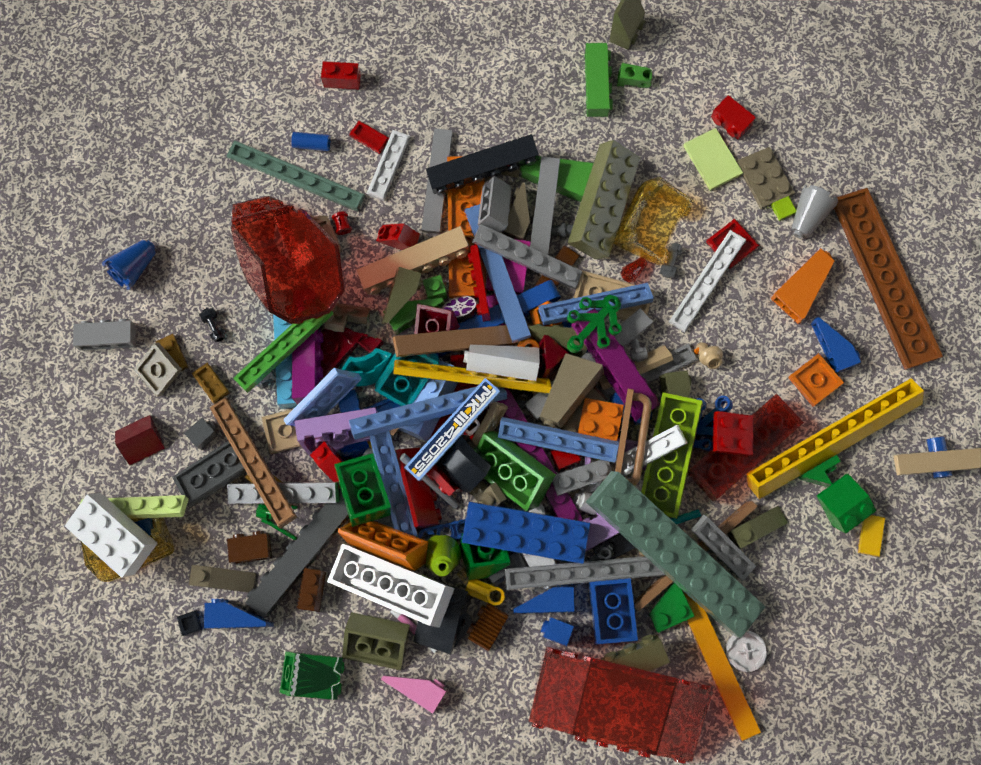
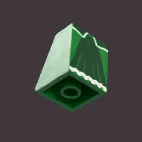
[280,651,345,700]

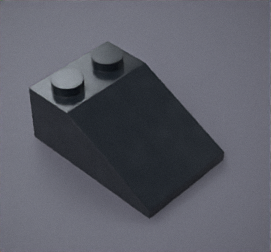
[413,584,472,655]

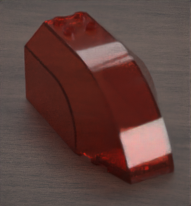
[231,196,345,324]

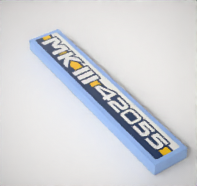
[404,378,500,481]

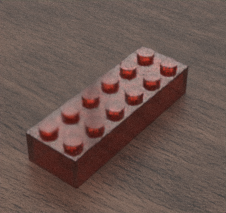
[688,393,804,502]

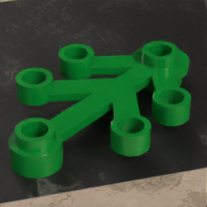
[567,295,622,353]

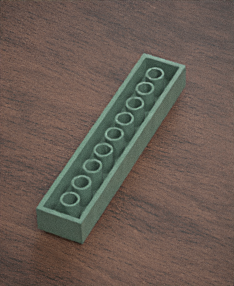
[586,471,765,638]

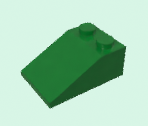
[334,453,391,527]

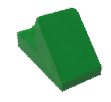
[799,455,841,487]

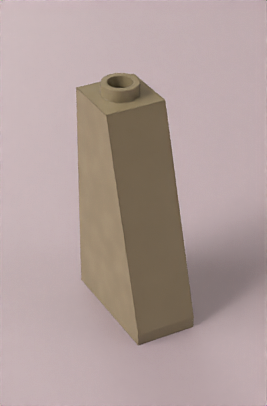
[540,354,604,429]

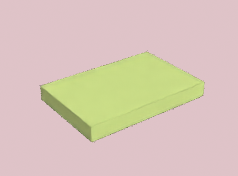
[683,128,743,191]

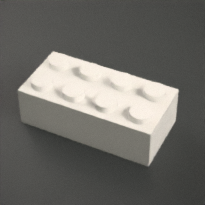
[65,493,157,578]

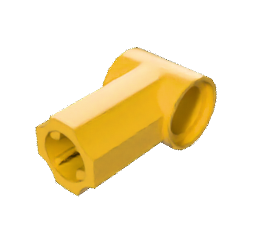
[465,579,505,606]

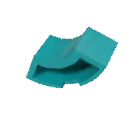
[341,348,393,387]

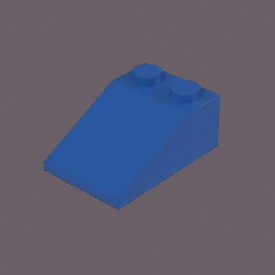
[204,599,274,629]

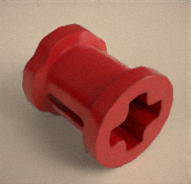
[332,211,352,235]

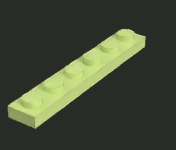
[80,495,189,519]

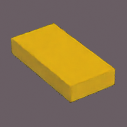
[858,515,885,557]

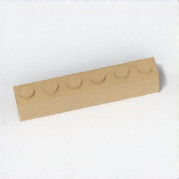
[356,226,471,295]

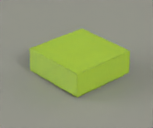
[771,196,796,221]

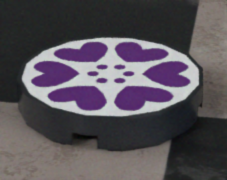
[441,296,478,323]

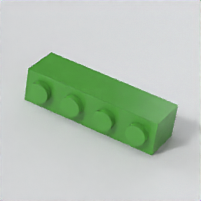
[585,43,613,117]

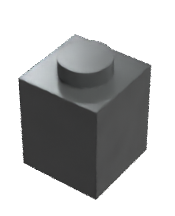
[184,418,219,450]

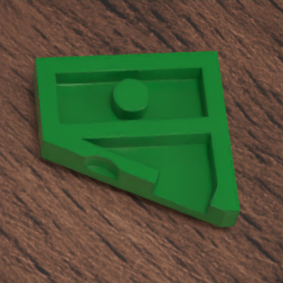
[649,583,695,633]

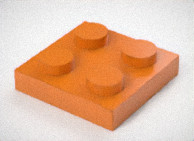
[788,353,844,407]
[578,398,624,441]

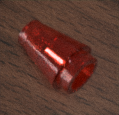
[620,257,648,283]

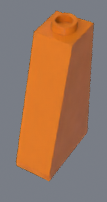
[770,248,835,324]

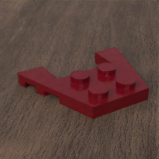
[321,327,384,380]

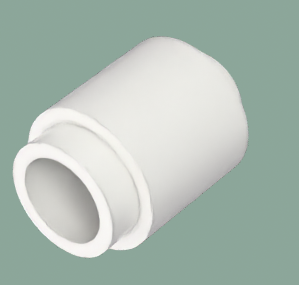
[573,490,597,515]

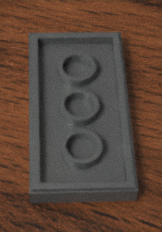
[172,441,246,508]

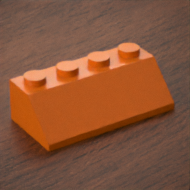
[338,521,428,571]

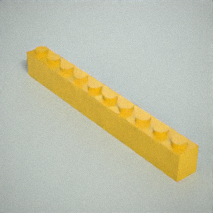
[747,378,924,500]

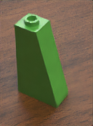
[520,156,593,202]

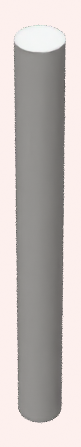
[400,453,459,509]

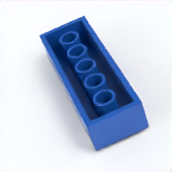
[462,501,590,564]

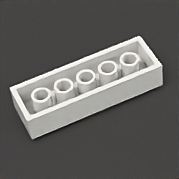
[327,544,454,628]

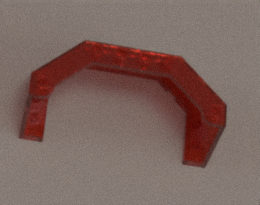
[528,647,714,764]

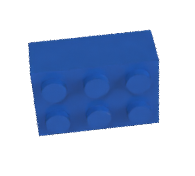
[589,578,638,644]

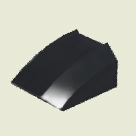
[436,435,491,493]

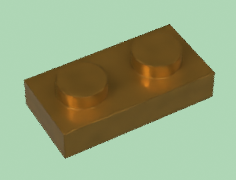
[155,334,189,371]

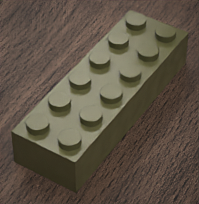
[568,140,641,259]

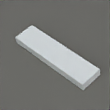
[367,130,410,201]

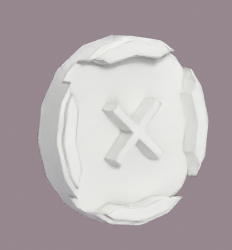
[726,631,767,672]

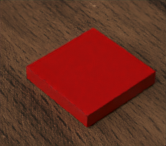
[706,219,759,269]

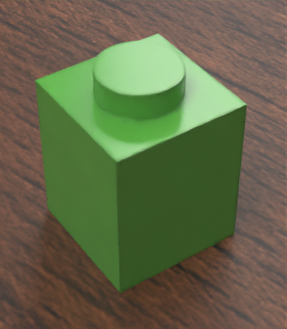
[423,275,447,300]

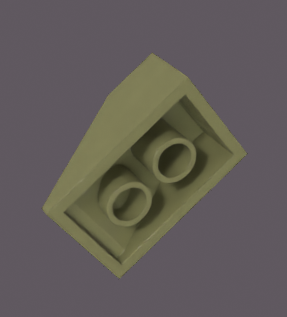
[609,0,646,50]

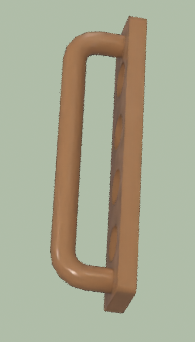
[615,388,652,485]

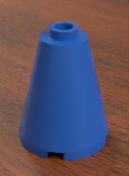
[102,240,156,290]

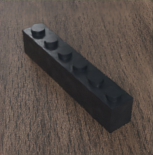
[426,134,539,195]

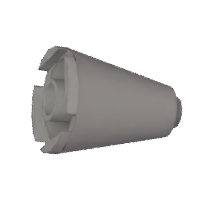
[791,185,838,239]

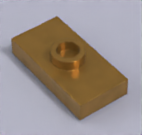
[191,362,230,404]

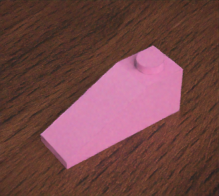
[381,675,447,713]

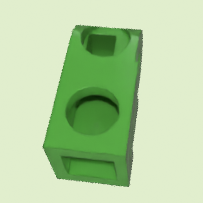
[617,63,652,88]

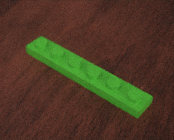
[233,299,334,393]

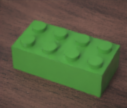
[477,430,556,511]

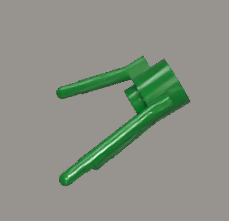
[256,503,298,540]

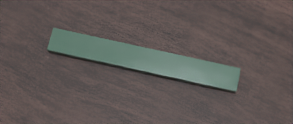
[226,140,365,212]

